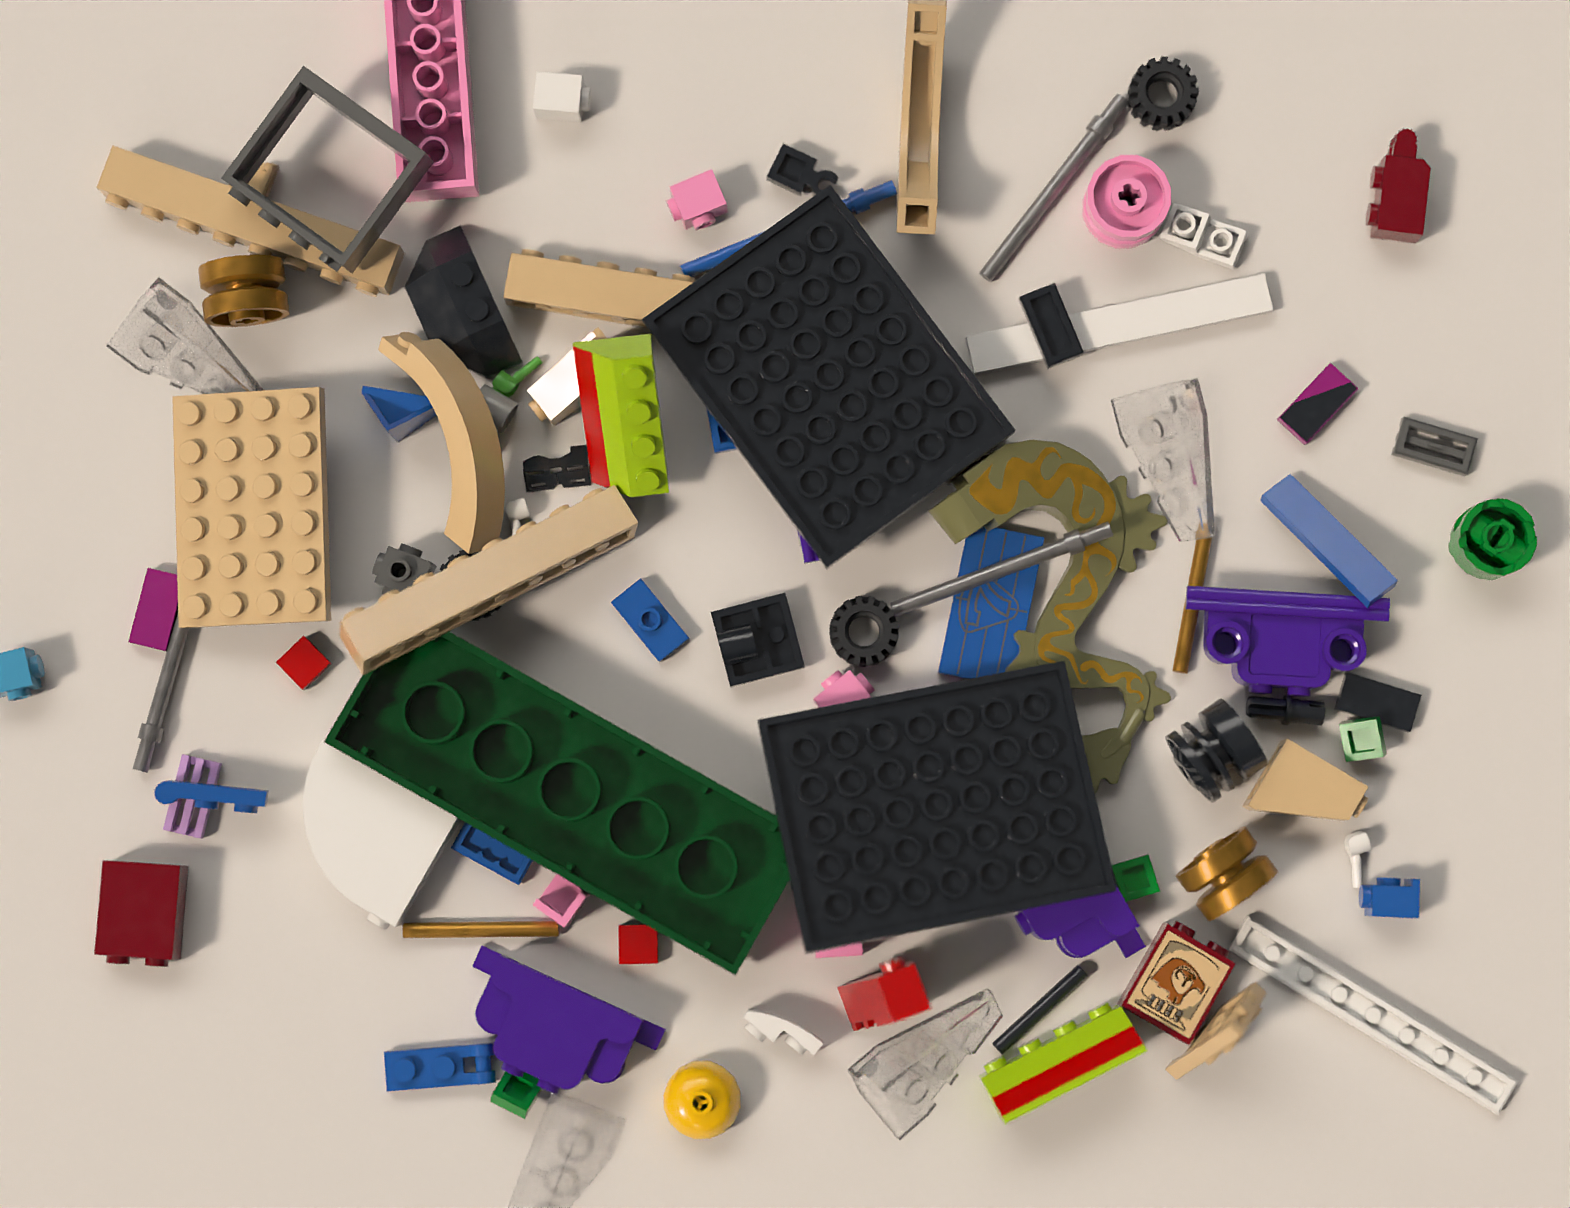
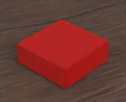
[276,635,332,691]
[618,925,658,965]

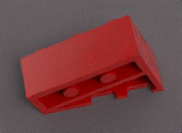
[837,956,931,1031]

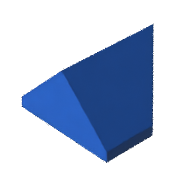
[361,386,437,443]

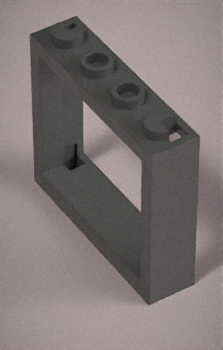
[221,65,434,274]

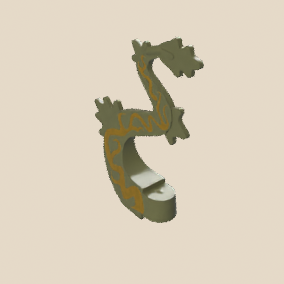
[928,440,1171,794]

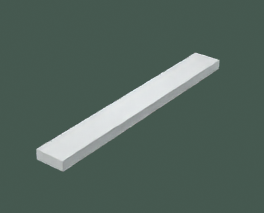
[966,273,1273,375]
[1227,916,1518,1115]

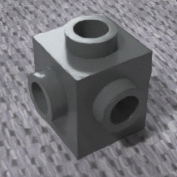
[372,543,437,595]

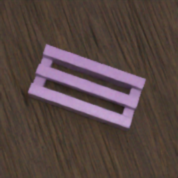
[163,754,222,839]

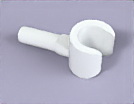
[506,497,531,536]
[1344,831,1371,888]

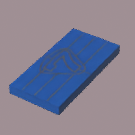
[938,526,1044,679]

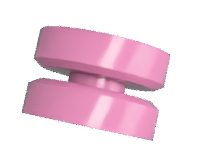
[1082,155,1171,248]

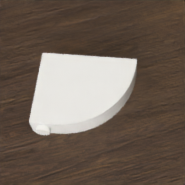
[303,740,461,930]

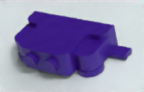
[1185,586,1390,697]
[1014,886,1146,958]
[472,945,666,1095]

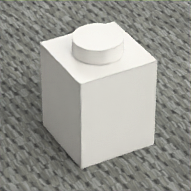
[533,71,591,122]

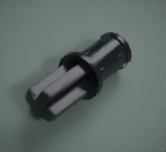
[1245,695,1325,726]

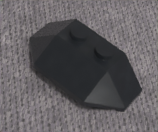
[405,225,523,378]

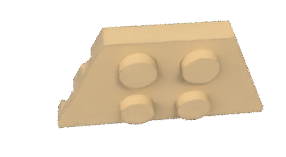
[1165,982,1267,1080]

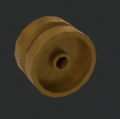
[198,254,289,327]
[1175,827,1278,921]

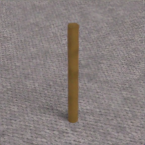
[1172,520,1215,674]
[402,921,559,938]

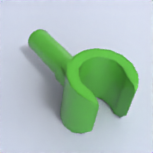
[492,356,542,398]

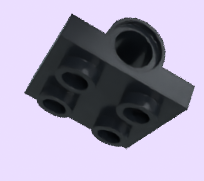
[711,593,805,688]

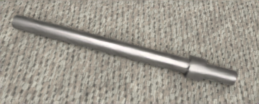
[979,94,1129,282]
[890,522,1113,617]
[133,614,190,773]

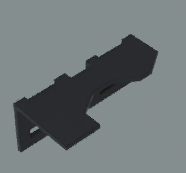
[523,445,591,492]

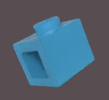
[0,647,45,701]

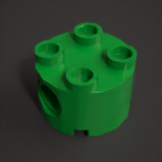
[1448,499,1537,580]

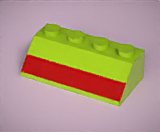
[572,334,669,497]
[978,1002,1147,1124]

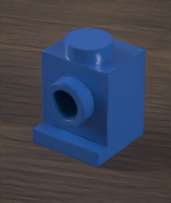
[1359,877,1420,919]

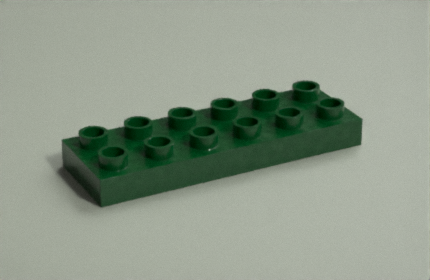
[324,631,789,976]

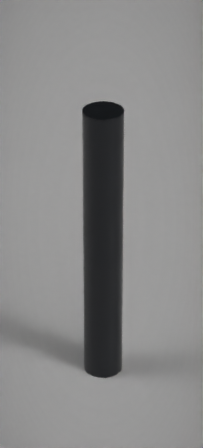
[992,964,1088,1055]

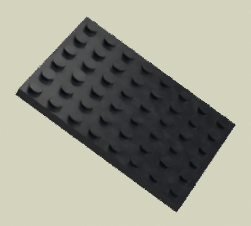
[642,185,1016,570]
[757,660,1117,954]

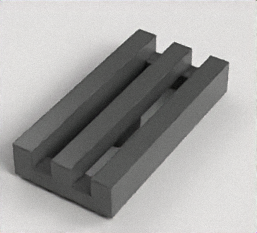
[1391,417,1478,477]

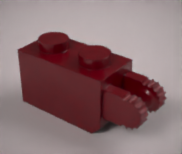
[1366,128,1431,243]

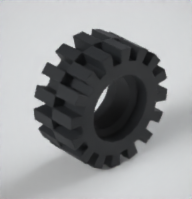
[1127,56,1199,131]
[829,596,899,667]

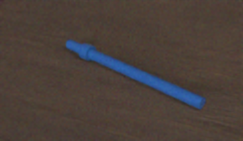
[680,180,897,277]

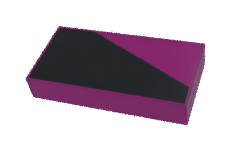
[1276,362,1358,445]

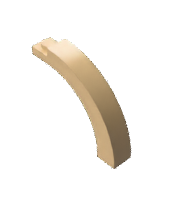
[897,0,947,235]
[378,332,505,554]

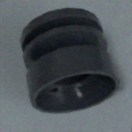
[1165,698,1268,803]

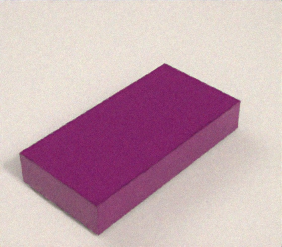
[128,568,178,652]

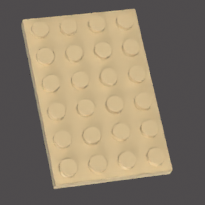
[172,387,332,628]

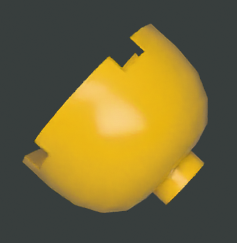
[663,1060,741,1139]

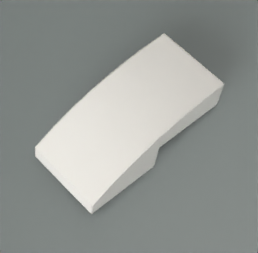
[1160,203,1248,270]
[743,1009,824,1056]

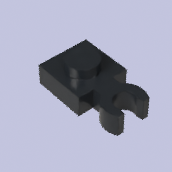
[766,143,838,197]

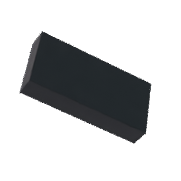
[1018,283,1084,369]
[1334,672,1422,732]

